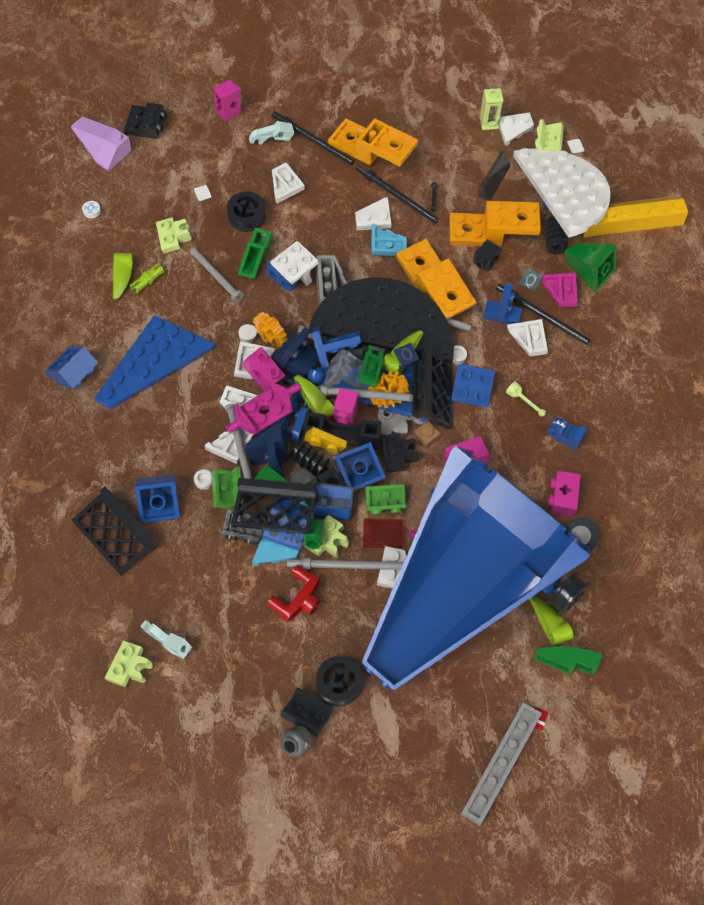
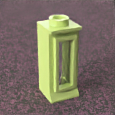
[480,88,503,130]

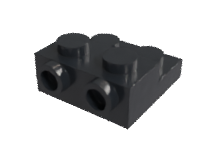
[124,102,167,139]

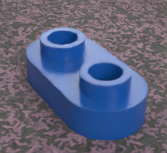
[289,407,310,443]

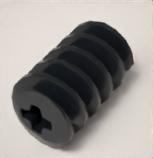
[545,215,568,255]
[288,440,330,477]

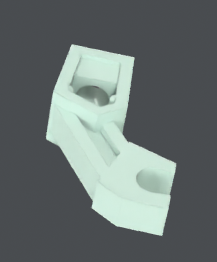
[249,121,294,144]
[140,620,192,659]

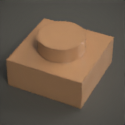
[413,421,441,447]

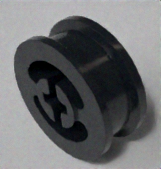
[227,191,266,232]
[546,571,591,617]
[316,656,362,706]

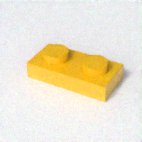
[304,427,347,454]

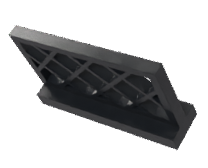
[412,344,452,430]
[231,478,319,534]
[72,486,159,576]

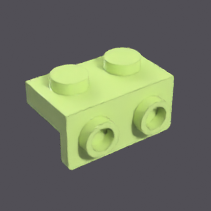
[535,119,564,152]

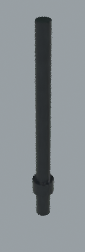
[271,111,355,166]
[355,164,439,224]
[496,284,590,345]

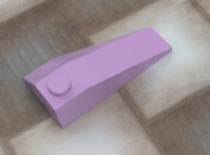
[71,116,131,171]

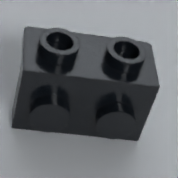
[221,510,266,544]
[281,688,333,737]

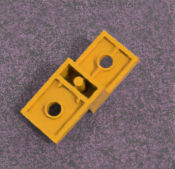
[328,118,418,166]
[449,201,540,247]
[395,239,477,320]

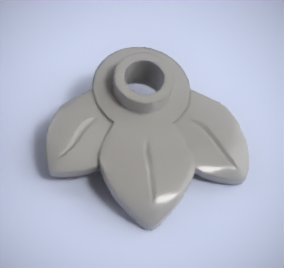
[377,409,413,435]

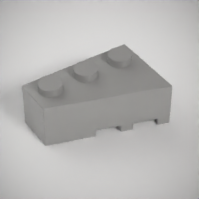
[315,255,348,306]

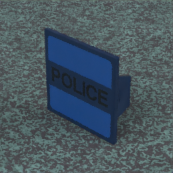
[314,482,354,521]

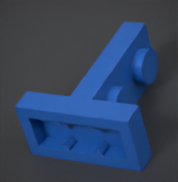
[483,283,522,324]
[312,327,362,368]

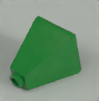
[564,244,616,292]

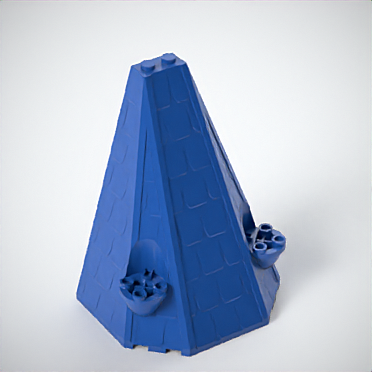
[362,446,592,690]

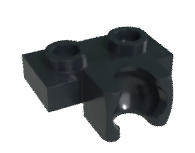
[381,433,418,473]

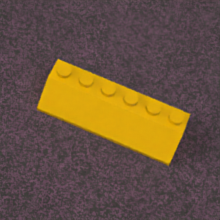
[582,196,688,237]

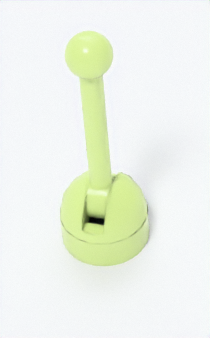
[506,381,546,416]

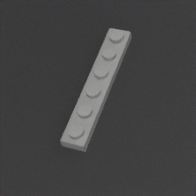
[461,703,542,826]

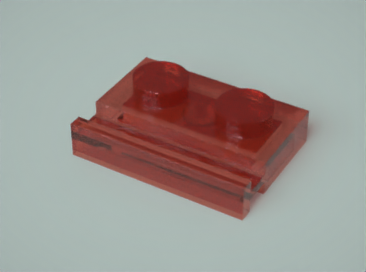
[363,518,403,549]

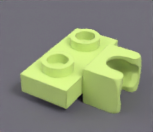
[156,217,192,254]
[303,515,349,558]
[105,641,153,687]

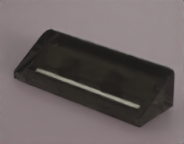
[479,151,510,201]

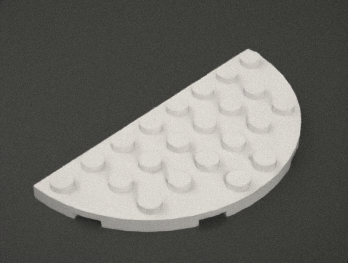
[513,148,610,237]

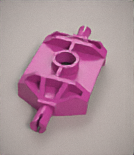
[225,382,301,434]

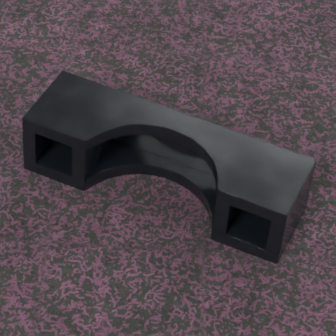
[303,412,382,449]

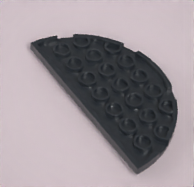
[309,277,454,363]

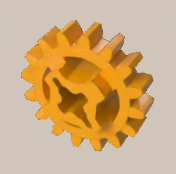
[253,312,287,349]
[368,371,409,409]

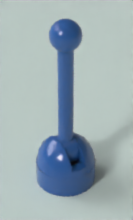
[300,369,324,409]

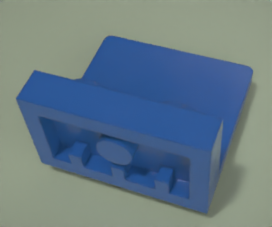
[452,364,495,407]

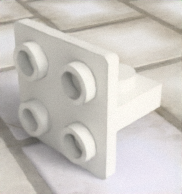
[270,241,319,286]

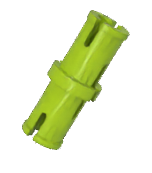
[130,263,164,294]

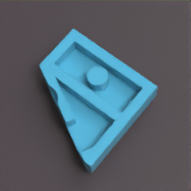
[371,224,407,256]
[252,538,300,566]

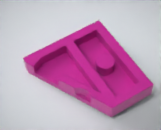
[541,273,578,307]

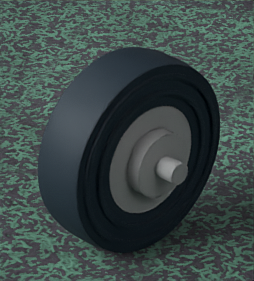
[564,518,599,550]

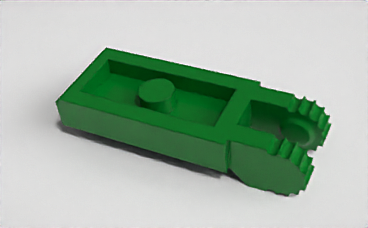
[357,345,384,387]

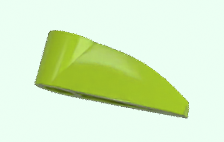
[113,253,133,300]
[381,330,423,375]
[293,375,334,418]
[530,595,573,646]

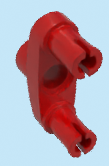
[267,564,320,622]

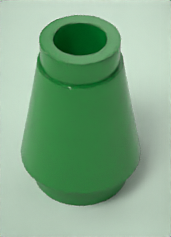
[304,519,324,549]

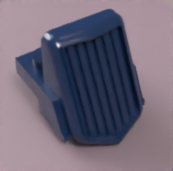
[271,327,319,376]
[245,423,290,478]

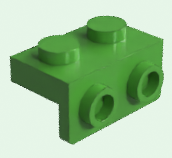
[211,467,245,509]
[365,484,407,514]

